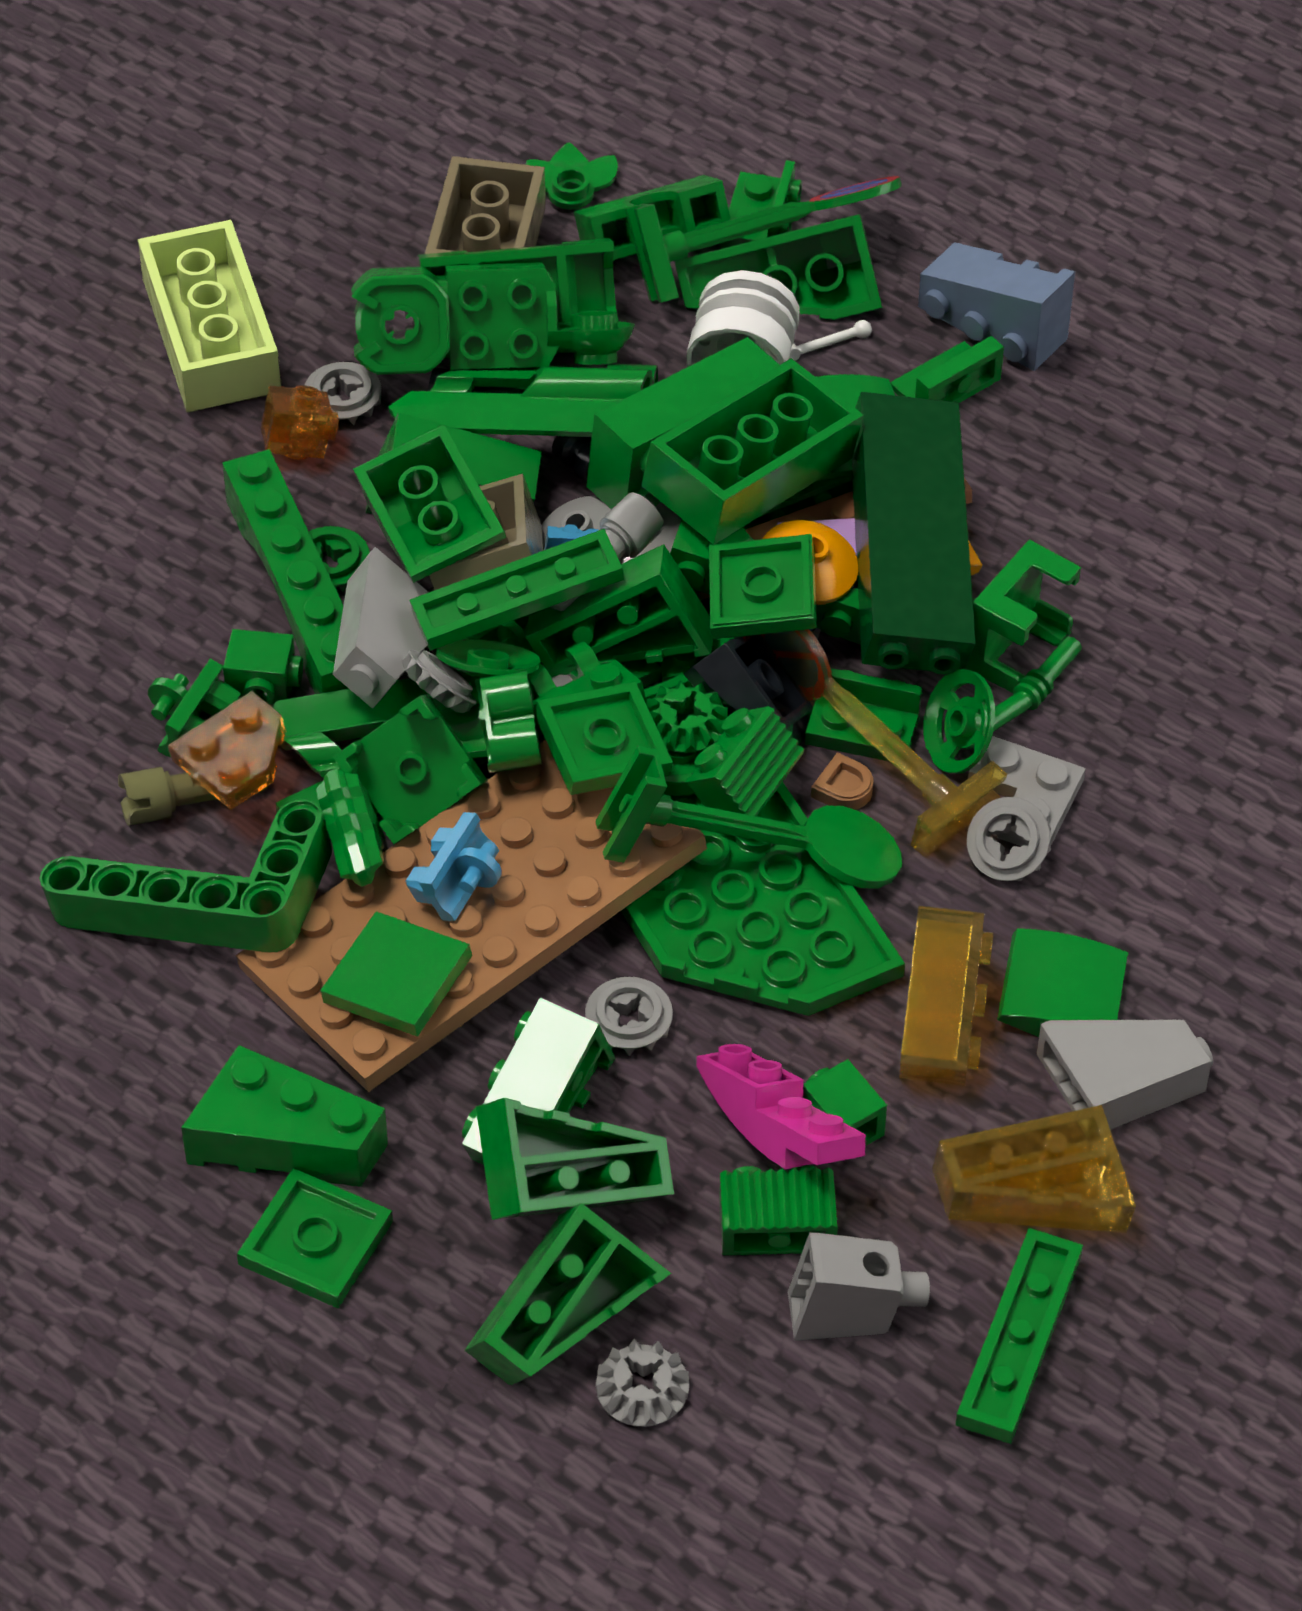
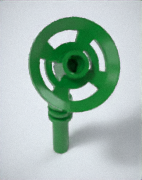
[923,636,1082,774]

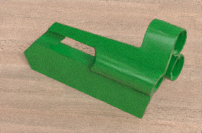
[388,364,658,437]
[262,670,542,777]

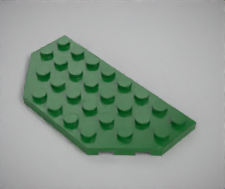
[621,674,905,1016]

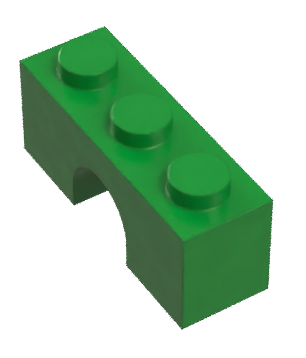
[574,175,731,260]

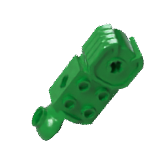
[351,263,635,375]

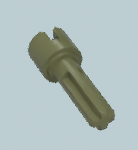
[118,760,268,826]

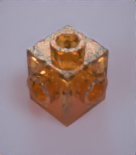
[261,385,338,460]

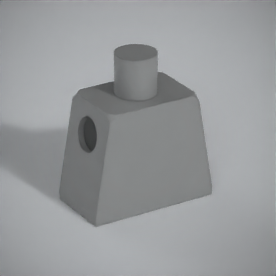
[788,1233,930,1341]

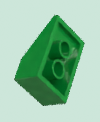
[353,424,506,583]

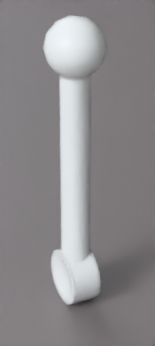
[791,320,872,361]

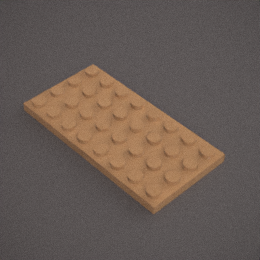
[236,740,707,1092]

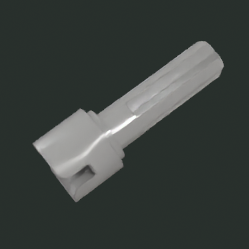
[550,492,664,611]

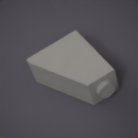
[333,547,429,708]
[1037,1020,1213,1138]

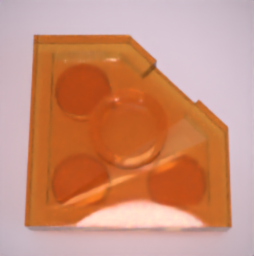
[167,691,286,810]

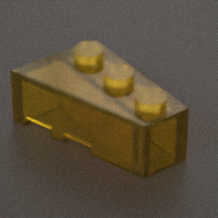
[932,1105,1136,1233]

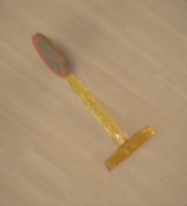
[761,629,1007,858]

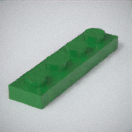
[409,529,624,651]
[955,1228,1083,1444]

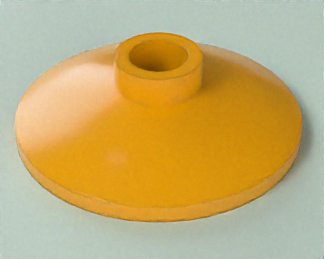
[762,520,859,605]

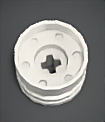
[687,270,800,367]

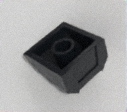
[684,634,813,745]

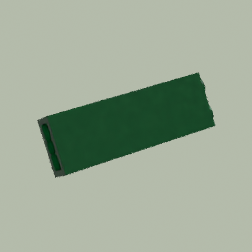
[852,392,976,674]

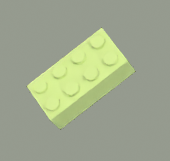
[138,220,281,412]

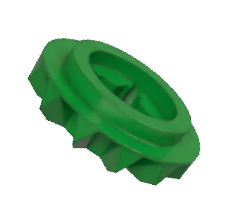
[309,526,370,592]
[646,680,728,753]

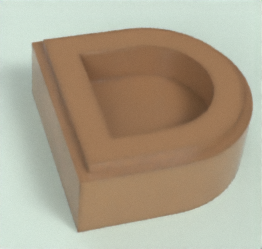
[811,752,873,810]

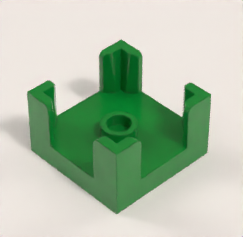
[966,539,1081,693]
[333,694,488,845]

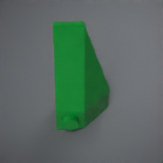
[674,214,882,319]

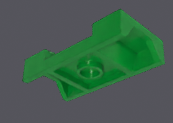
[418,238,618,323]

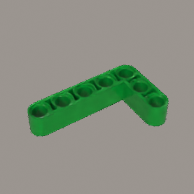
[39,799,333,952]

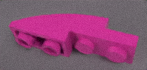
[696,1044,866,1169]

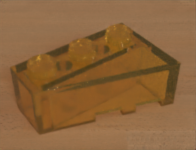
[899,906,993,1086]

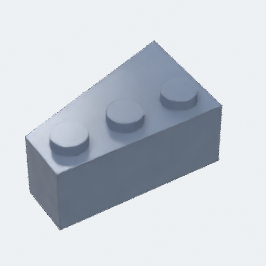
[918,242,1075,371]

